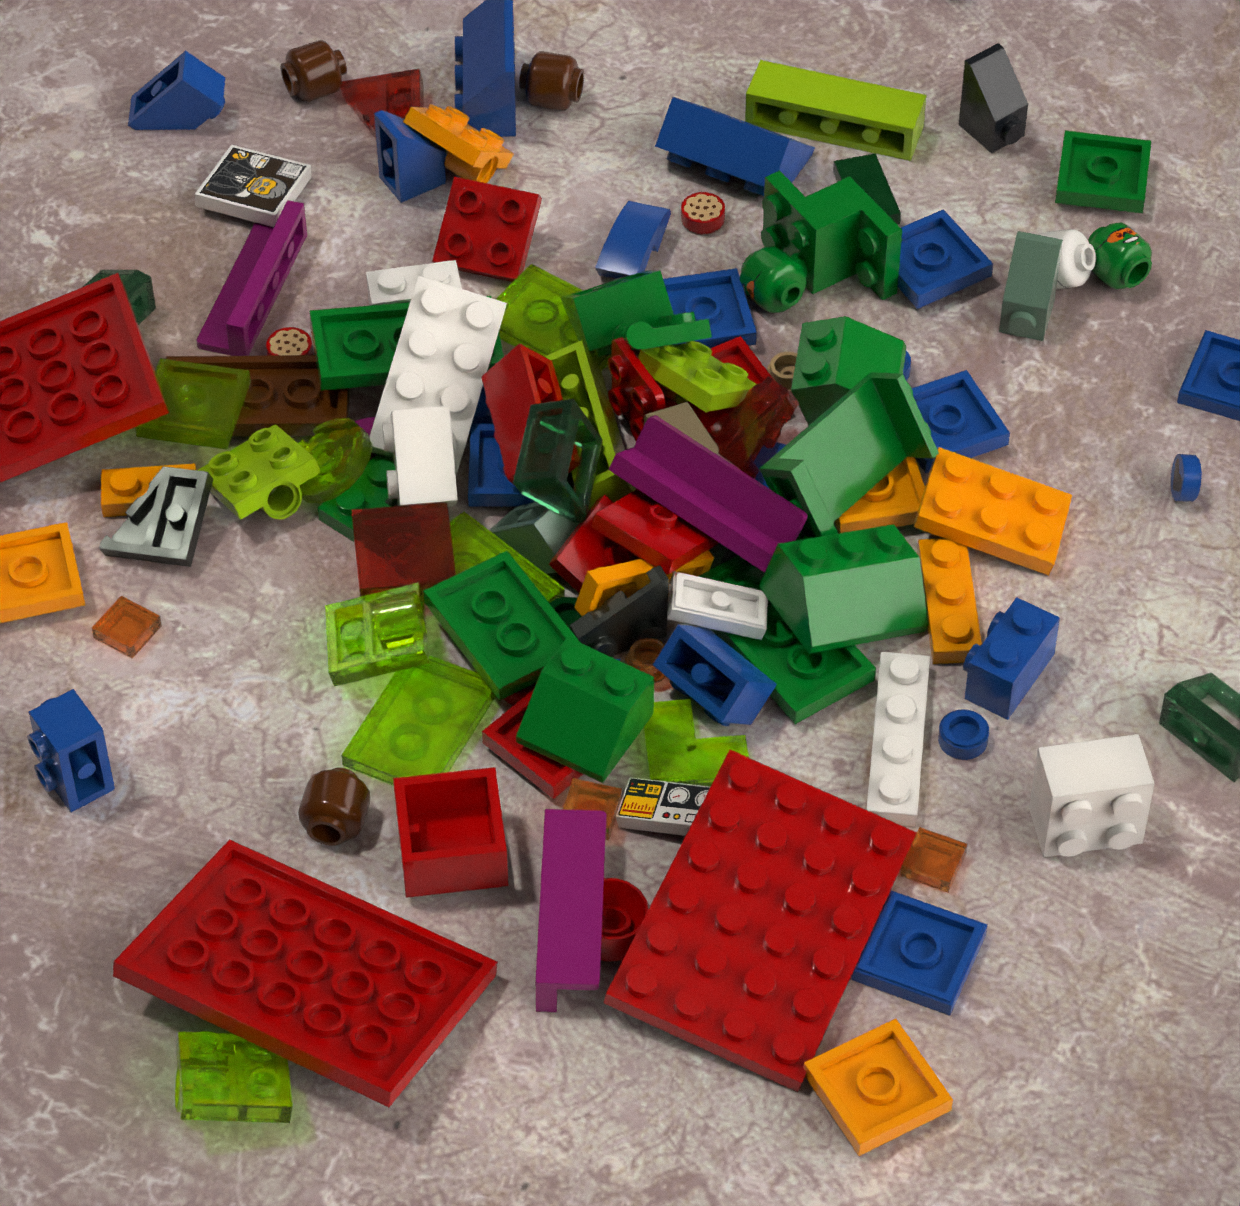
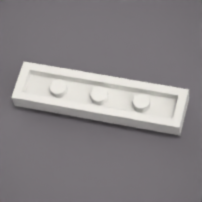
[867,652,930,827]

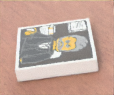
[195,145,311,227]

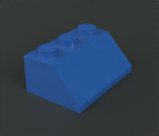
[455,0,516,137]
[655,97,815,196]

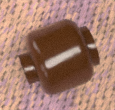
[280,40,347,102]
[519,51,584,111]
[298,767,370,846]

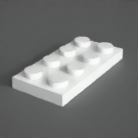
[366,276,507,476]

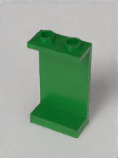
[759,372,939,541]

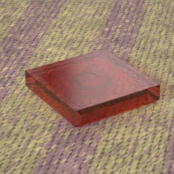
[351,502,456,598]

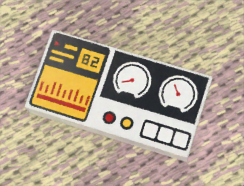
[615,777,710,836]

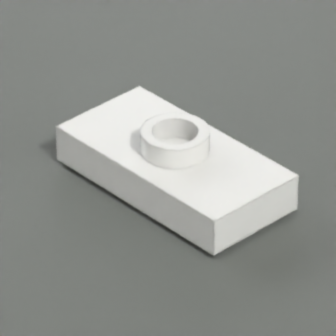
[667,571,768,640]

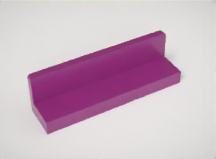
[196,200,307,356]
[608,415,808,572]
[535,809,606,1012]

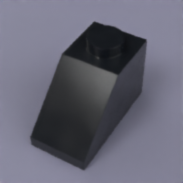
[958,43,1028,153]

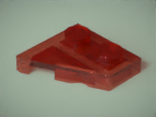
[709,376,799,478]

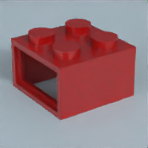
[393,767,509,898]

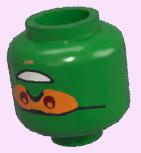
[1088,222,1152,290]
[740,246,807,313]

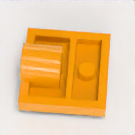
[403,104,514,183]

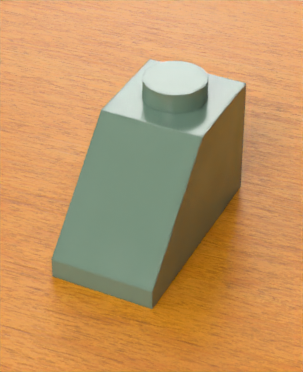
[999,231,1063,341]
[485,495,582,575]

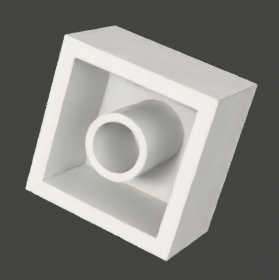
[1029,734,1155,857]

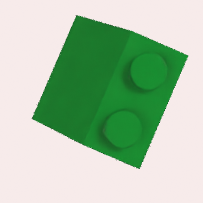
[561,270,674,357]
[791,316,907,426]
[516,637,654,783]

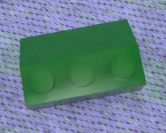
[759,524,928,654]

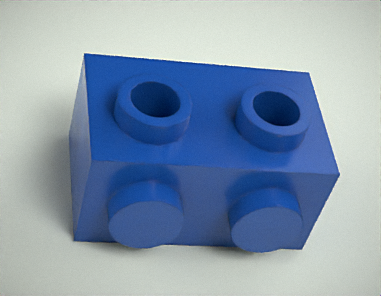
[963,597,1060,720]
[653,624,777,726]
[27,689,115,812]

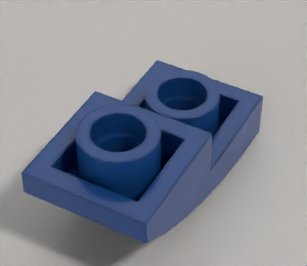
[595,201,671,279]

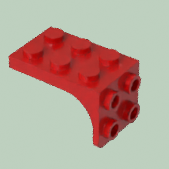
[608,336,787,441]

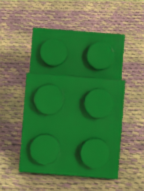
[761,170,902,301]

